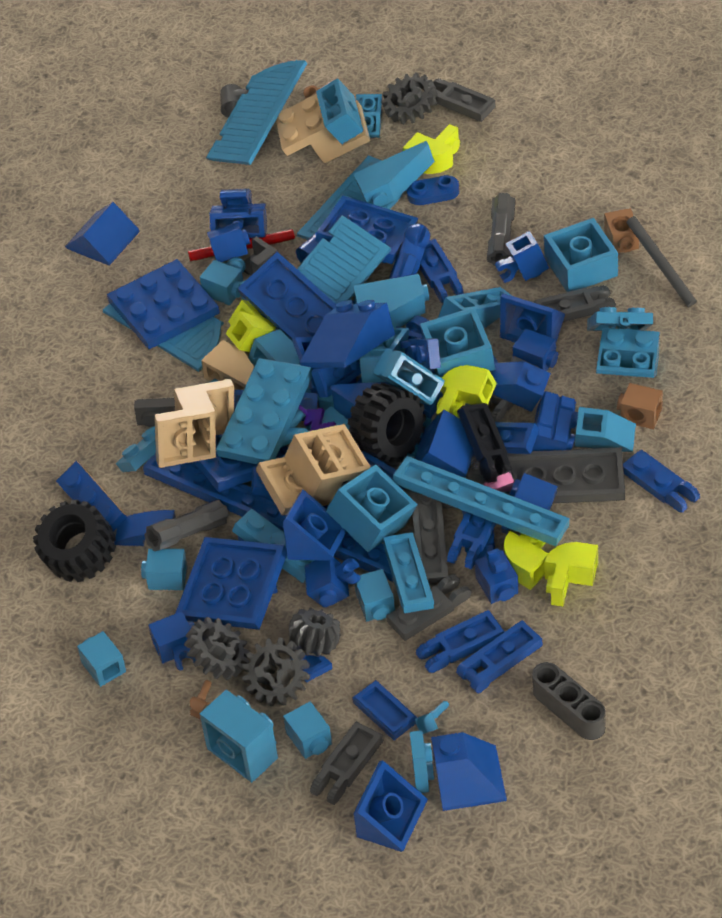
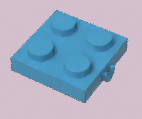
[587,307,653,331]

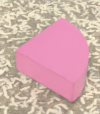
[483,472,514,493]

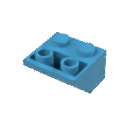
[596,328,660,378]

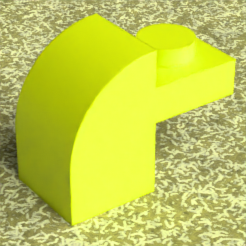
[403,124,460,174]
[225,299,276,352]
[436,365,497,418]
[504,531,549,590]
[544,542,598,607]

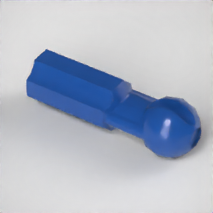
[389,223,431,279]

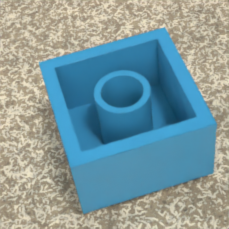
[544,218,618,292]
[420,307,495,377]
[326,464,418,552]
[200,689,278,783]

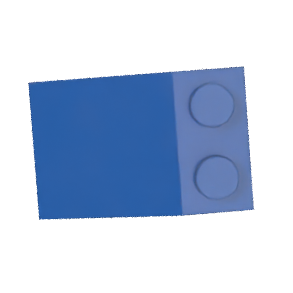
[299,300,395,368]

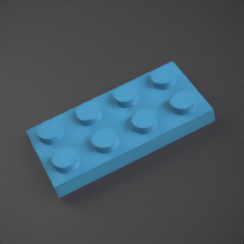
[216,358,312,464]

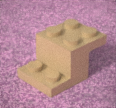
[276,94,370,163]
[155,379,234,468]
[256,424,371,515]

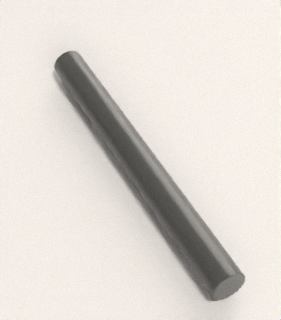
[626,216,697,307]

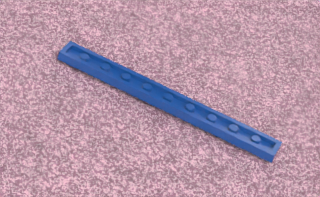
[143,453,394,582]

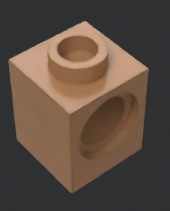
[604,208,639,253]
[617,383,663,429]

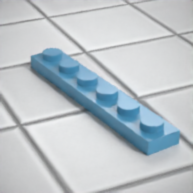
[393,456,570,547]

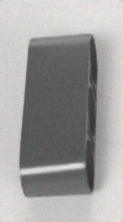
[532,662,606,740]

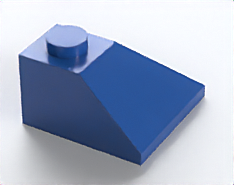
[431,732,507,811]

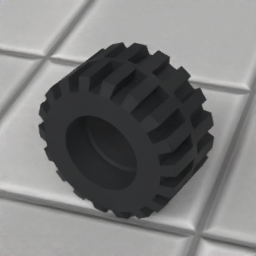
[348,383,426,463]
[33,500,116,582]

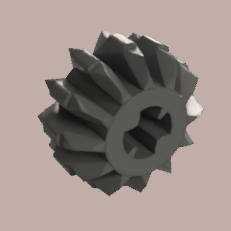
[288,607,341,656]

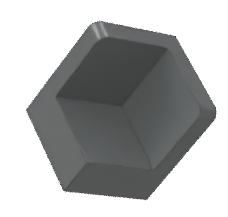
[244,236,278,276]

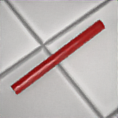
[188,229,295,262]

